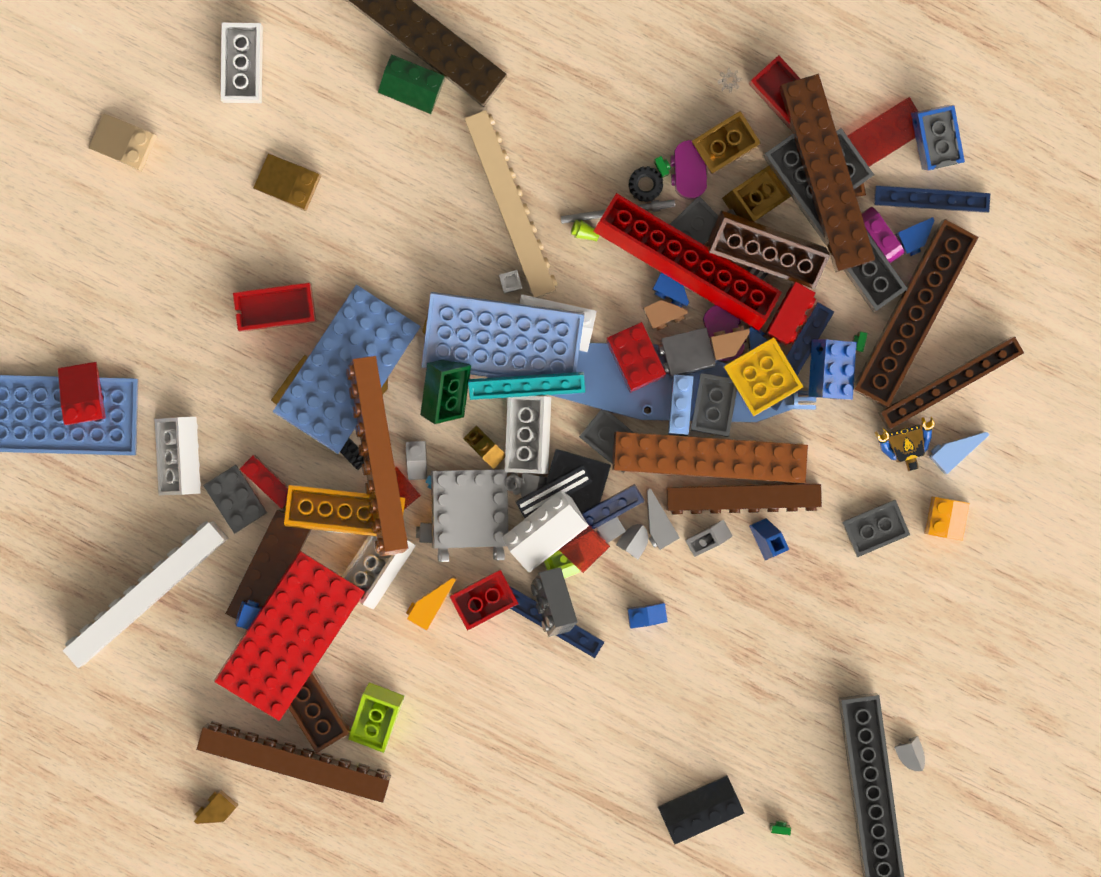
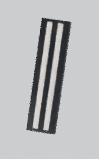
[515,465,592,519]

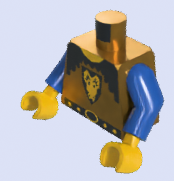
[875,417,934,471]

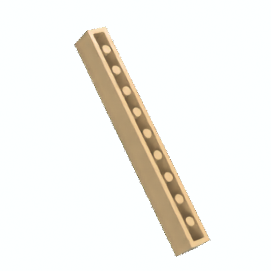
[464,110,558,298]

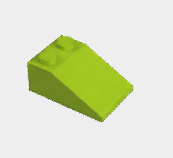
[348,682,405,753]

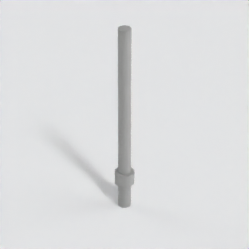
[561,200,675,224]

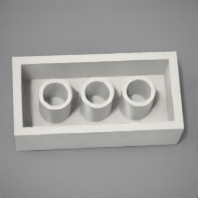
[221,22,263,103]

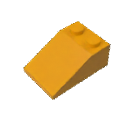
[406,576,457,630]

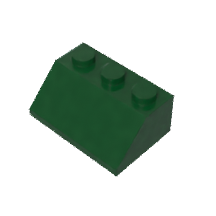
[378,54,445,115]
[420,360,471,424]

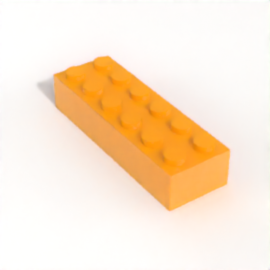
[284,485,405,536]

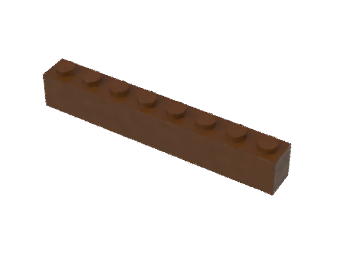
[878,336,1024,429]
[666,484,822,515]

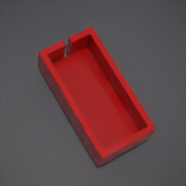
[749,55,831,131]
[233,283,316,332]

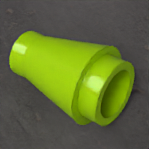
[571,220,600,242]

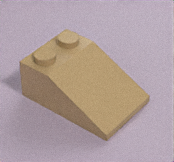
[89,113,157,172]

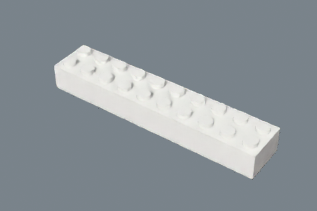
[63,521,229,668]

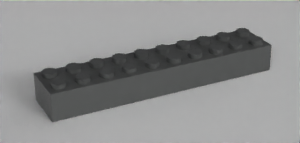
[763,134,908,312]
[839,693,904,877]

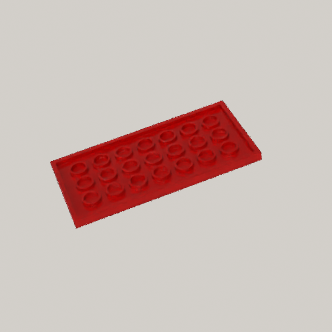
[214,550,365,721]

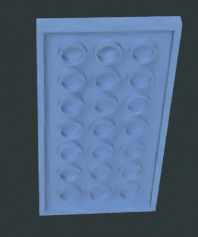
[273,284,421,454]
[421,292,585,378]
[0,375,138,455]

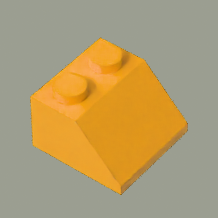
[924,496,970,541]

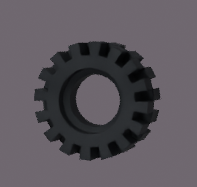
[628,166,663,202]
[340,438,364,470]

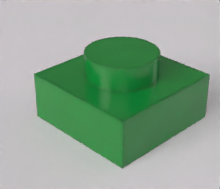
[654,156,671,178]
[852,331,868,352]
[770,820,791,836]

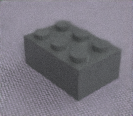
[531,567,578,637]

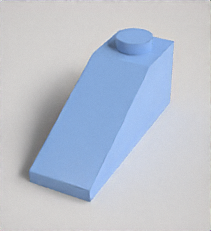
[929,432,989,474]

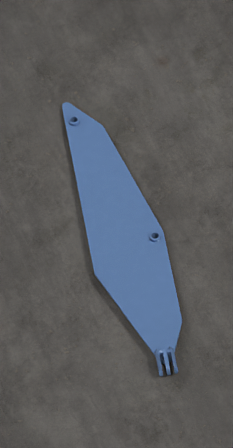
[487,343,816,422]

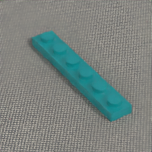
[468,372,586,400]

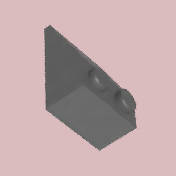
[836,128,874,189]

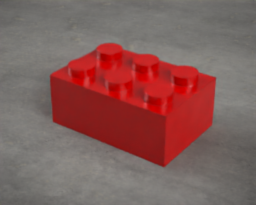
[765,282,817,345]
[606,322,666,393]

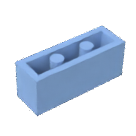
[668,375,693,436]

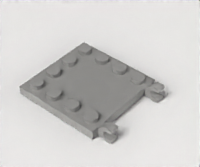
[431,469,508,562]

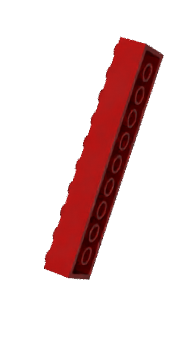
[593,193,782,330]

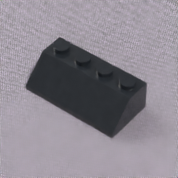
[658,775,745,845]

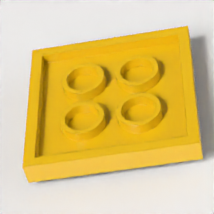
[724,337,803,417]

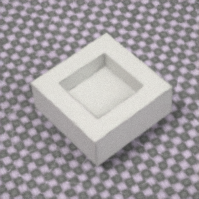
[499,270,522,294]

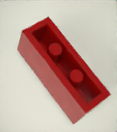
[240,455,288,509]

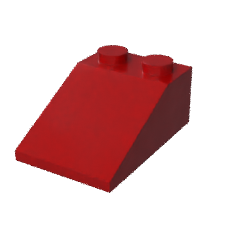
[58,362,106,425]
[449,570,518,631]

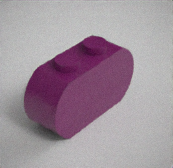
[670,140,707,199]
[861,206,905,263]
[703,305,746,362]

